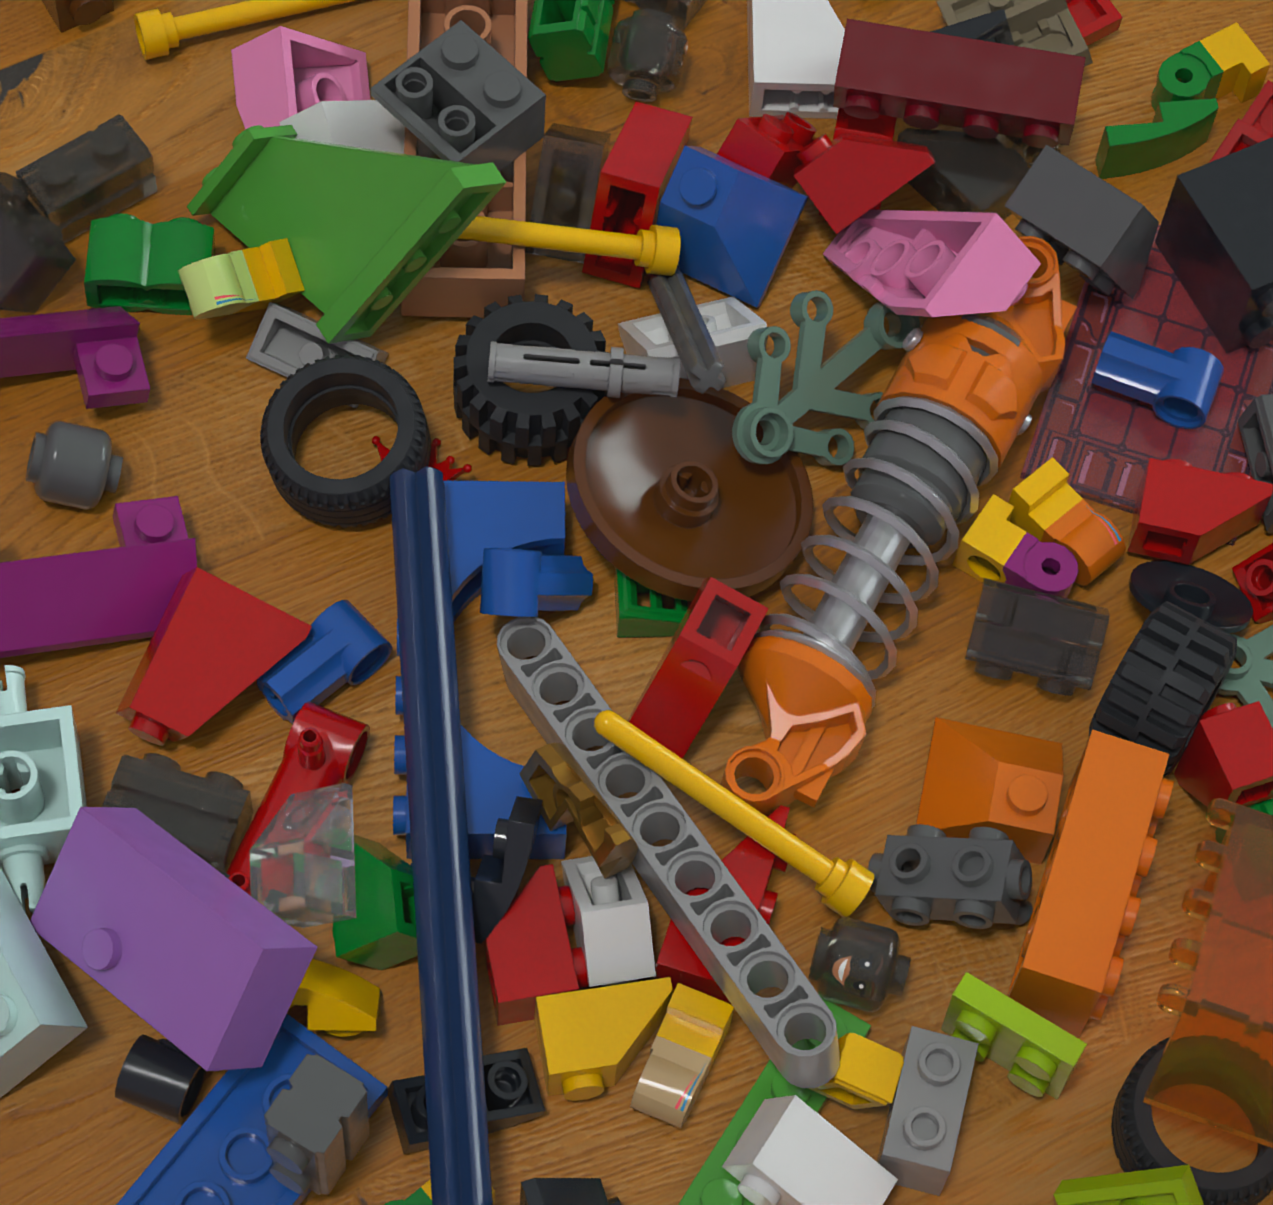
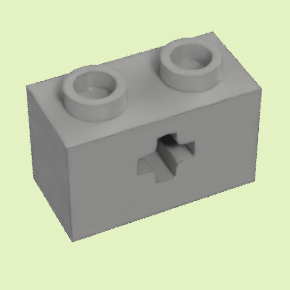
[877,1026,979,1196]

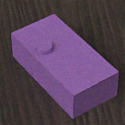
[30,807,317,1071]

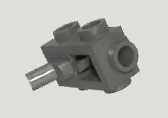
[868,824,1033,929]

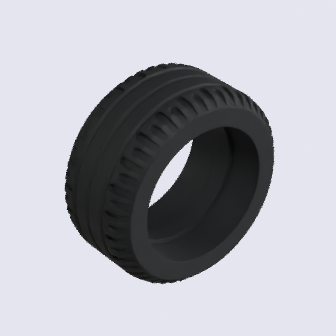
[260,354,431,528]
[1111,1030,1273,1205]

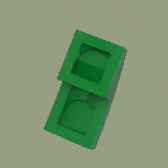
[1095,98,1219,179]

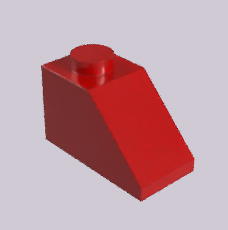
[793,133,935,234]

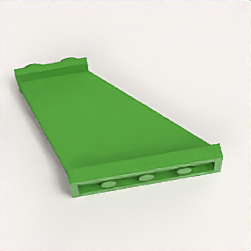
[187,125,506,344]

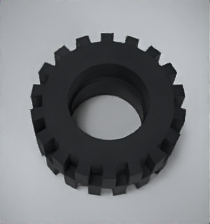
[453,294,609,466]
[1089,601,1237,778]

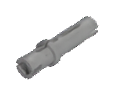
[487,341,680,398]

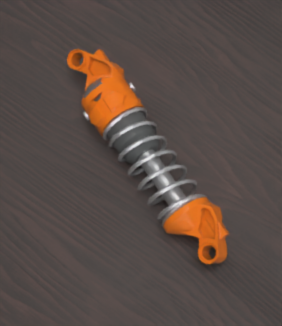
[720,236,1077,817]

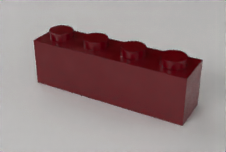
[833,18,1086,149]

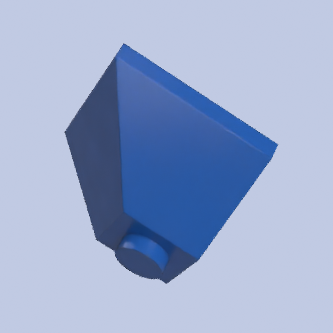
[656,145,808,308]

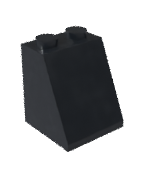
[1155,137,1273,354]

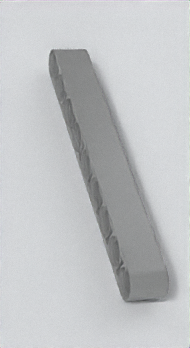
[497,617,840,1088]

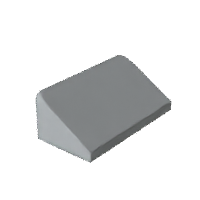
[246,302,389,408]

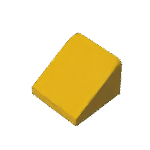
[808,1033,904,1109]

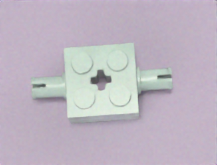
[0,665,87,915]

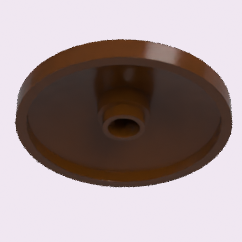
[566,378,813,602]

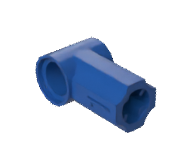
[1091,331,1224,429]
[480,548,593,617]
[257,600,392,724]

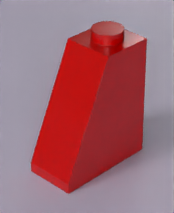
[582,101,693,289]
[116,567,312,746]

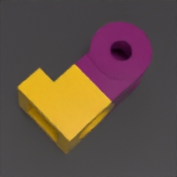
[952,494,1078,613]

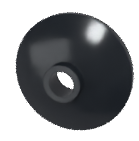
[1129,561,1253,634]

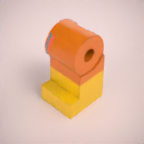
[1008,457,1126,586]

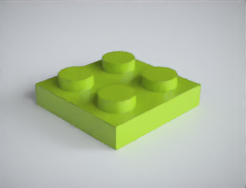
[941,972,1087,1100]

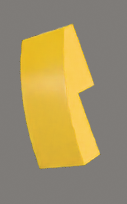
[289,959,380,1037]

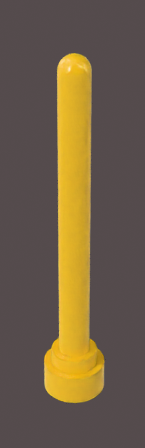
[134,0,357,60]
[457,216,681,276]
[594,710,875,918]

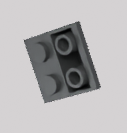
[371,20,546,171]
[1004,145,1159,299]

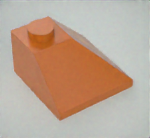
[916,717,1064,865]

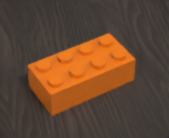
[1007,729,1174,1039]

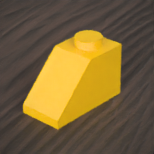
[534,977,673,1101]

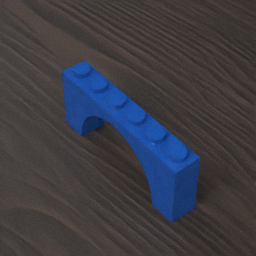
[393,481,567,860]

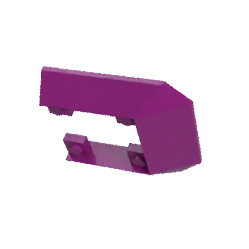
[0,306,197,658]

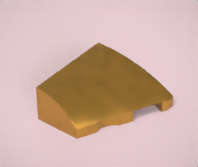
[520,743,638,879]

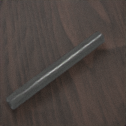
[647,265,726,394]

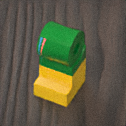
[1151,22,1270,113]

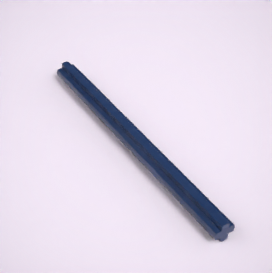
[389,466,493,1205]

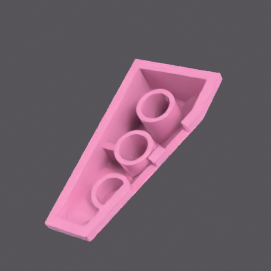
[231,26,371,129]
[823,210,1041,317]

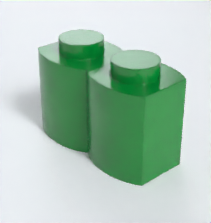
[84,213,215,316]

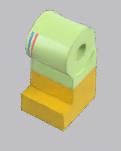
[178,238,305,319]

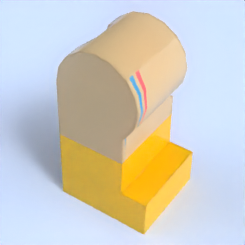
[630,983,734,1128]

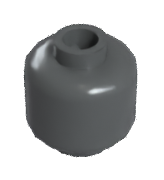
[25,421,123,510]

